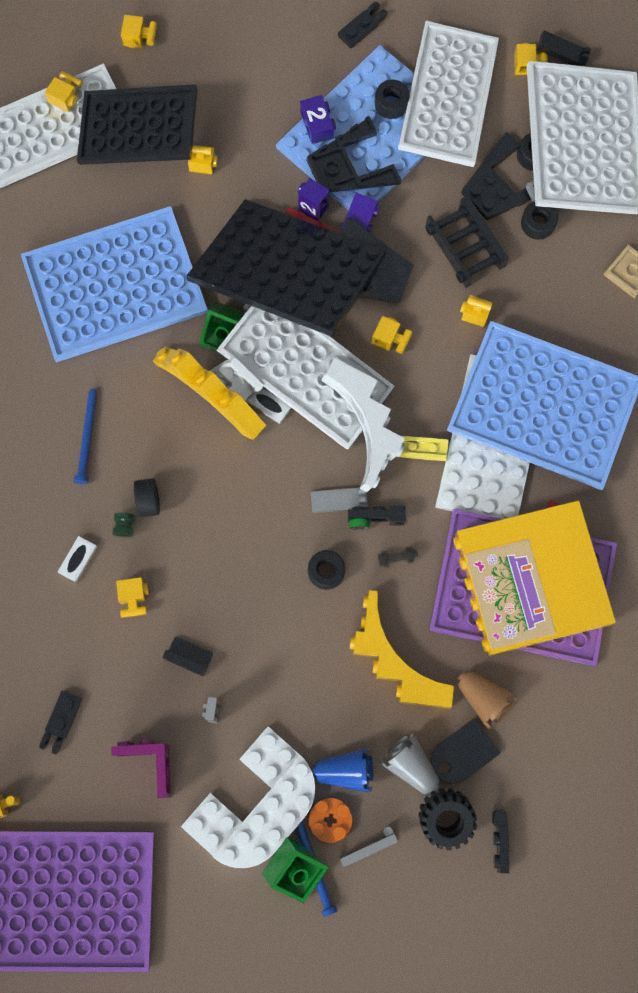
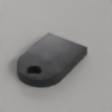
[431,718,501,783]

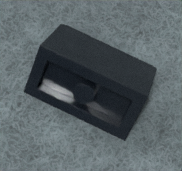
[162,637,213,677]

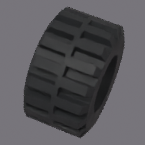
[418,788,477,850]

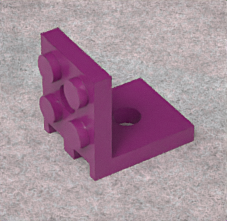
[111,740,171,798]

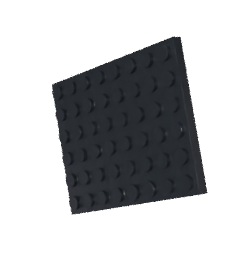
[187,199,386,337]

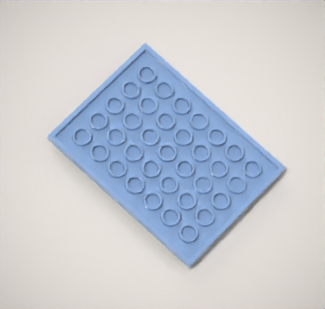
[276,45,425,211]
[21,206,208,363]
[447,321,638,490]

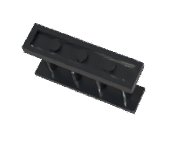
[425,195,509,288]

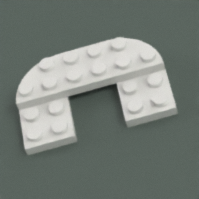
[181,727,315,868]

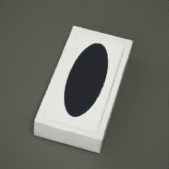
[247,388,291,424]
[58,536,97,583]

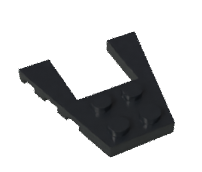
[306,116,402,193]
[461,132,531,221]
[341,217,414,303]

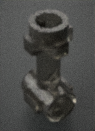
[378,546,418,567]

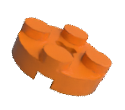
[309,798,352,843]

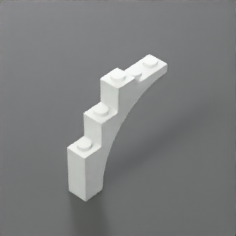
[321,357,405,492]

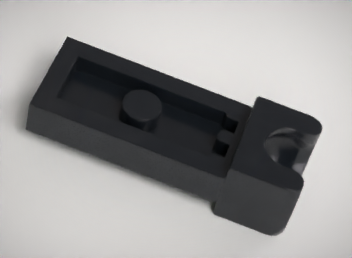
[348,505,406,526]

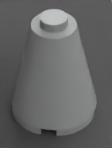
[381,733,440,795]

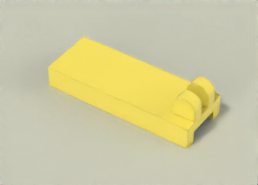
[396,436,449,461]

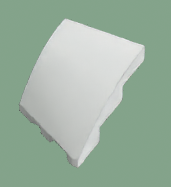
[210,357,264,401]

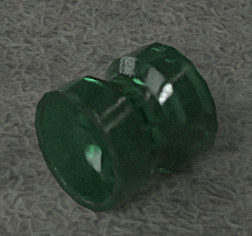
[112,513,135,537]

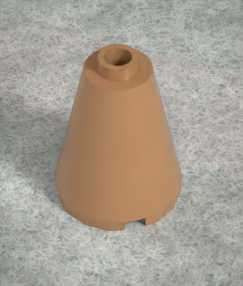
[458,670,518,729]

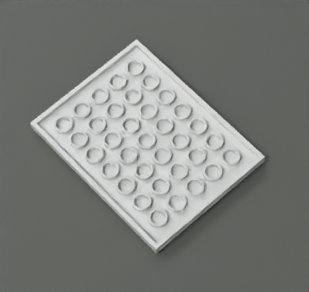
[527,61,638,214]

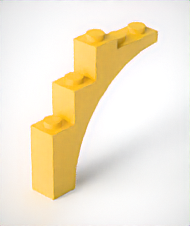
[152,346,266,440]
[350,590,454,709]

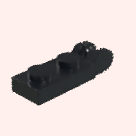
[338,2,387,49]
[39,691,82,754]
[492,809,509,873]

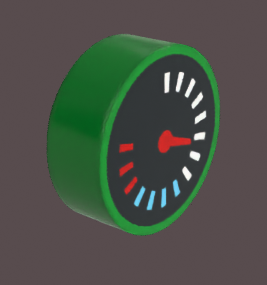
[349,518,370,530]

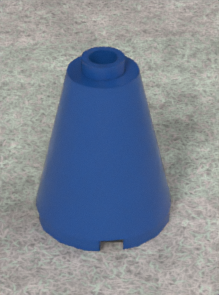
[313,748,373,792]

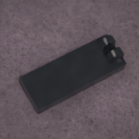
[537,30,591,67]

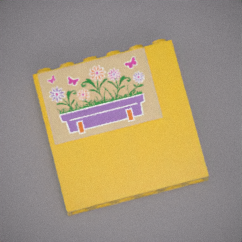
[453,501,616,656]

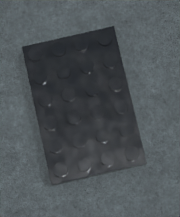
[77,85,198,165]

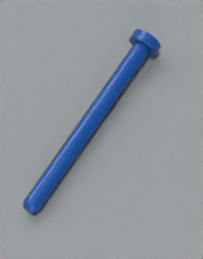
[73,389,97,484]
[296,821,338,917]

